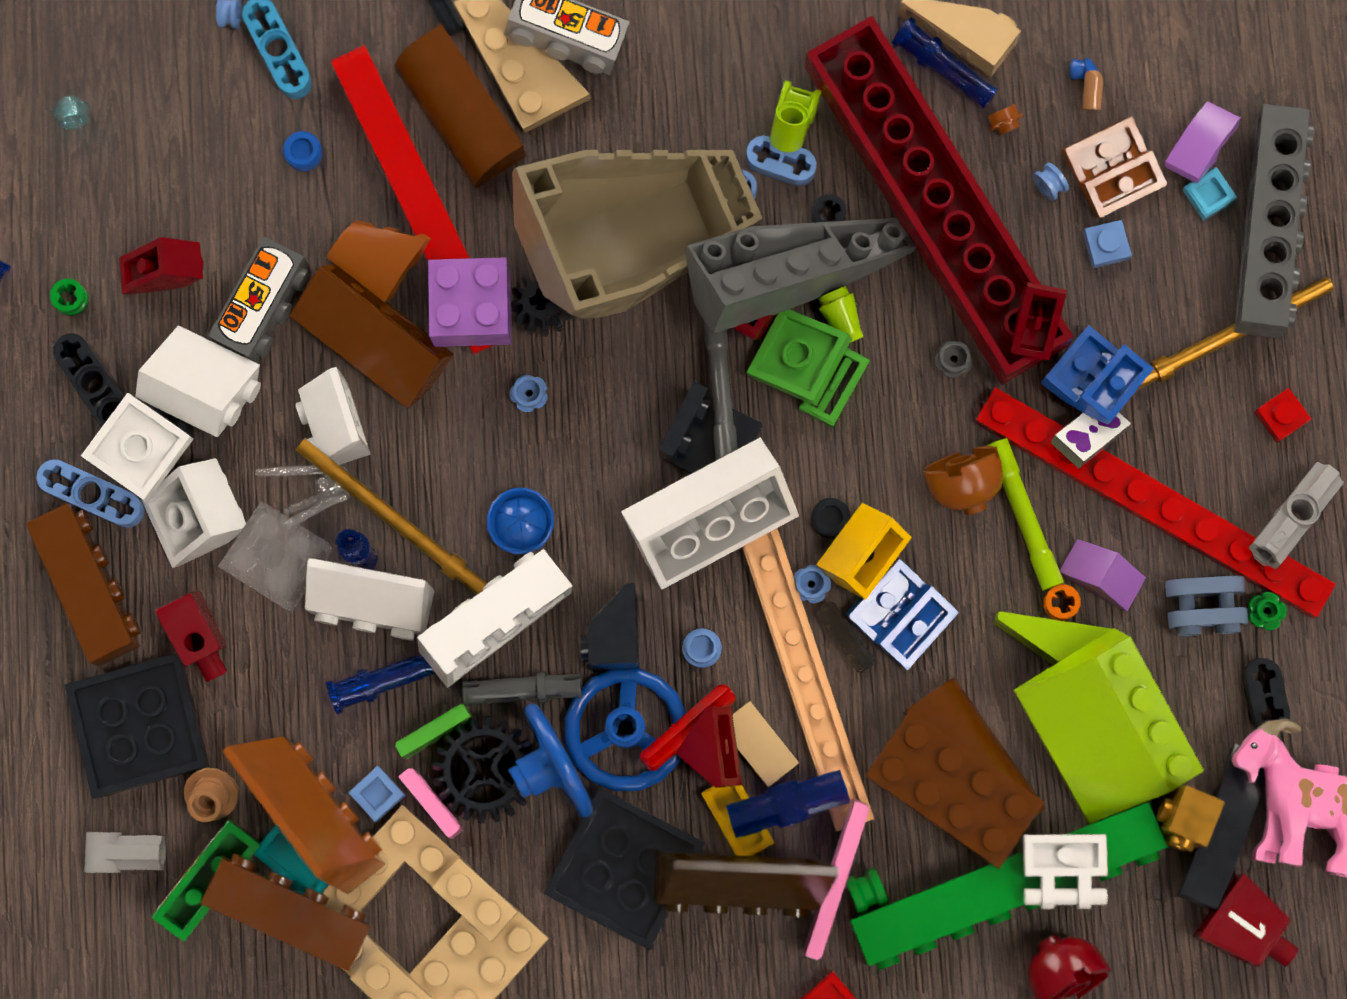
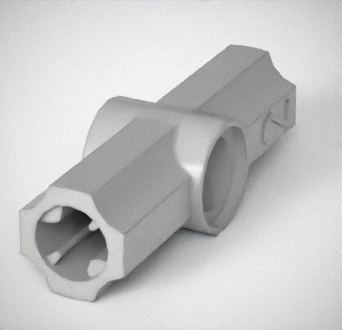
[1249,462,1344,569]

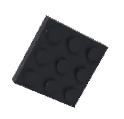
[64,653,210,799]
[544,788,705,950]

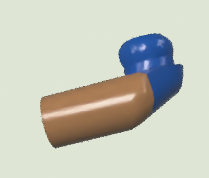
[1069,57,1103,110]

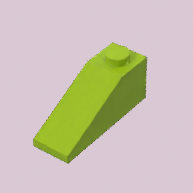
[993,611,1111,665]

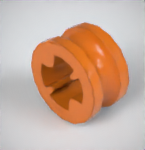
[1043,584,1081,621]

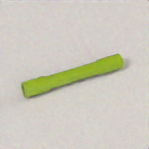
[987,438,1064,591]

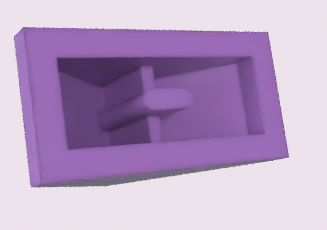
[1060,539,1146,612]

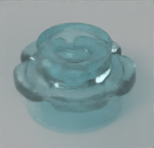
[52,96,90,129]

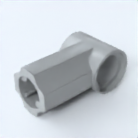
[84,832,166,873]

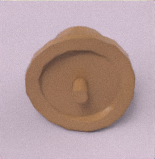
[184,768,239,822]

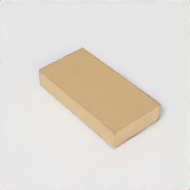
[733,701,799,788]

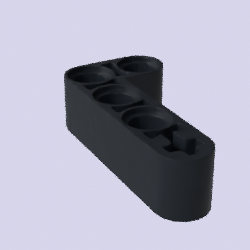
[53,333,191,435]

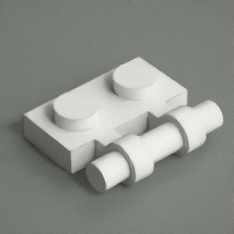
[1023,835,1107,909]

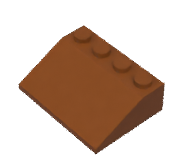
[222,736,385,895]

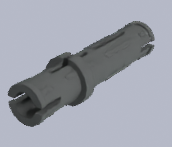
[463,672,583,706]

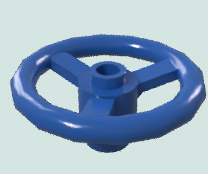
[565,668,686,792]
[509,703,593,818]

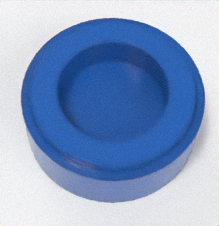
[283,131,323,171]

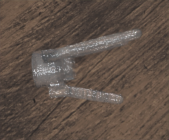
[255,466,352,529]

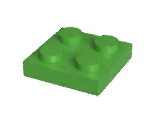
[747,309,852,406]

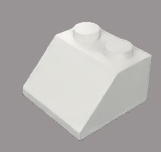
[295,367,371,465]
[141,458,248,568]

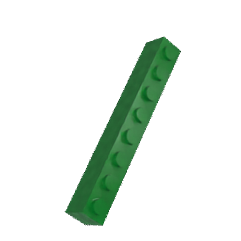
[849,802,1167,970]

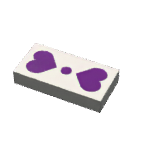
[1051,413,1131,469]

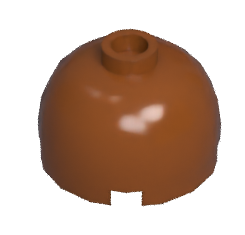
[923,446,1003,515]

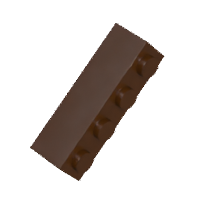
[25,503,141,667]
[201,853,371,972]

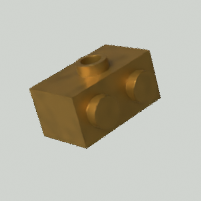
[1156,785,1225,851]

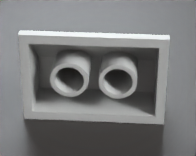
[305,558,434,640]

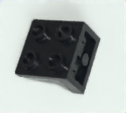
[659,381,762,474]

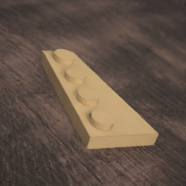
[454,0,591,133]

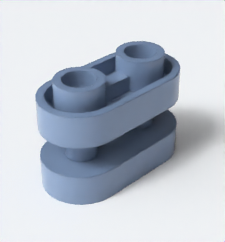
[1165,576,1248,637]

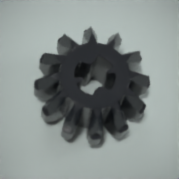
[511,275,573,337]

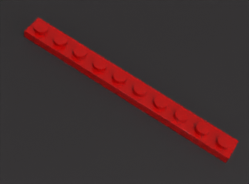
[974,387,1336,619]

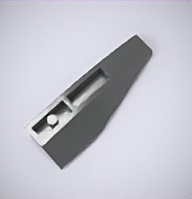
[685,218,917,334]

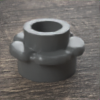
[935,341,973,378]

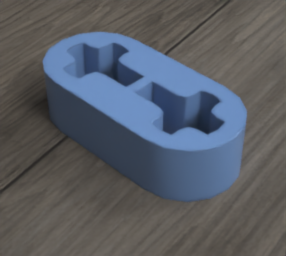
[746,136,817,186]

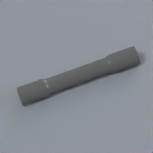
[703,319,738,461]

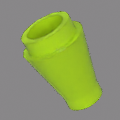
[818,286,864,343]

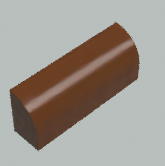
[395,24,526,189]
[289,263,454,408]
[903,677,1046,816]

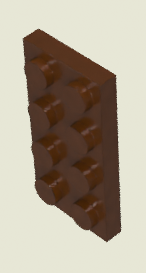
[865,710,1044,869]

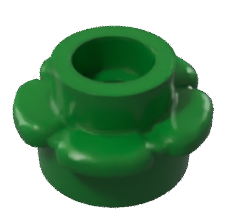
[1248,592,1287,631]

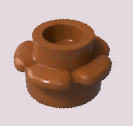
[987,104,1024,136]

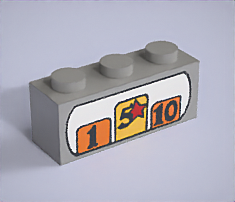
[504,0,630,75]

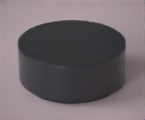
[811,498,851,538]

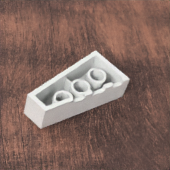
[417,549,573,688]

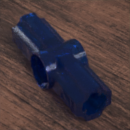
[726,770,850,839]

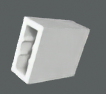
[135,325,261,437]

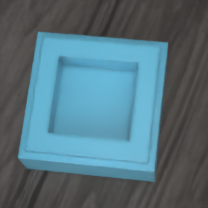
[1182,167,1238,221]

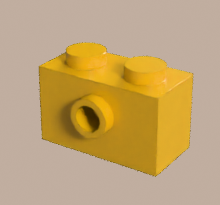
[816,503,912,600]

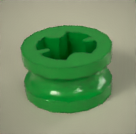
[50,278,89,316]

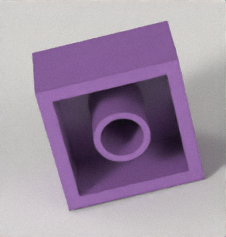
[428,257,512,347]

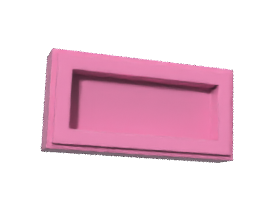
[398,768,464,839]

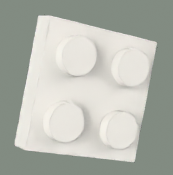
[81,393,193,502]

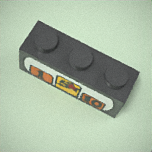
[208,236,310,363]

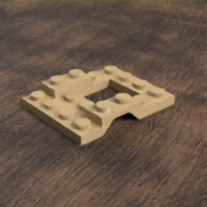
[322,805,549,999]

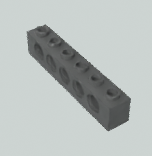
[1234,104,1314,339]

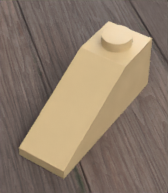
[899,0,1020,78]

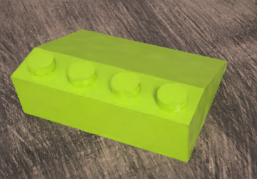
[1013,628,1204,824]

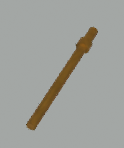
[1136,277,1334,391]
[296,438,487,595]

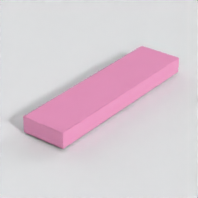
[803,798,870,960]

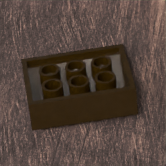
[653,852,839,917]

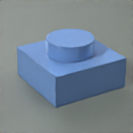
[1083,220,1132,268]
[348,766,406,822]

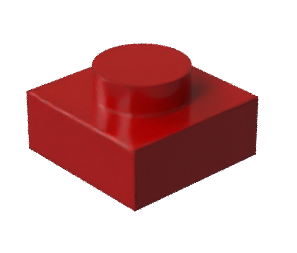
[1254,388,1311,443]

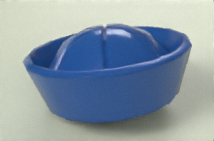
[487,488,554,555]

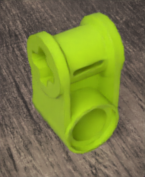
[770,80,822,153]

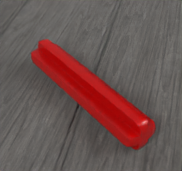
[639,684,736,771]

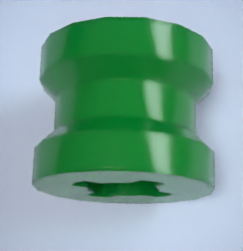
[846,867,889,916]

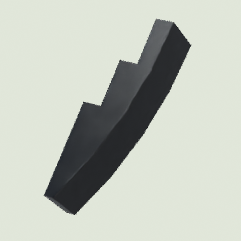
[1178,743,1265,912]

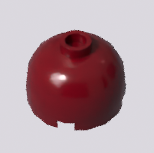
[1028,935,1111,999]

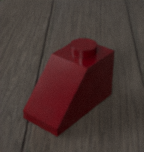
[119,237,204,295]

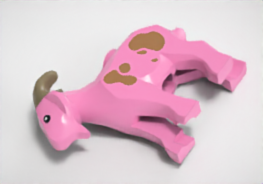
[1232,719,1347,878]

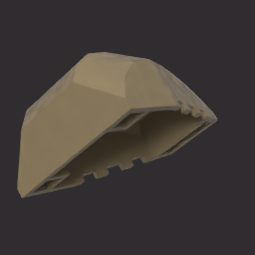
[512,150,762,319]

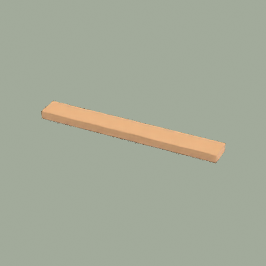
[742,528,874,832]

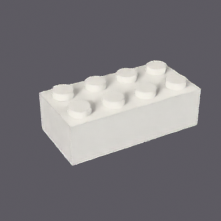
[621,438,799,590]

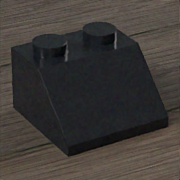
[580,583,640,672]

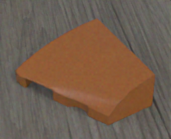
[326,220,431,303]

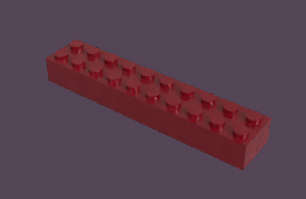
[805,16,1074,385]

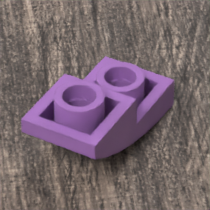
[1164,101,1241,184]

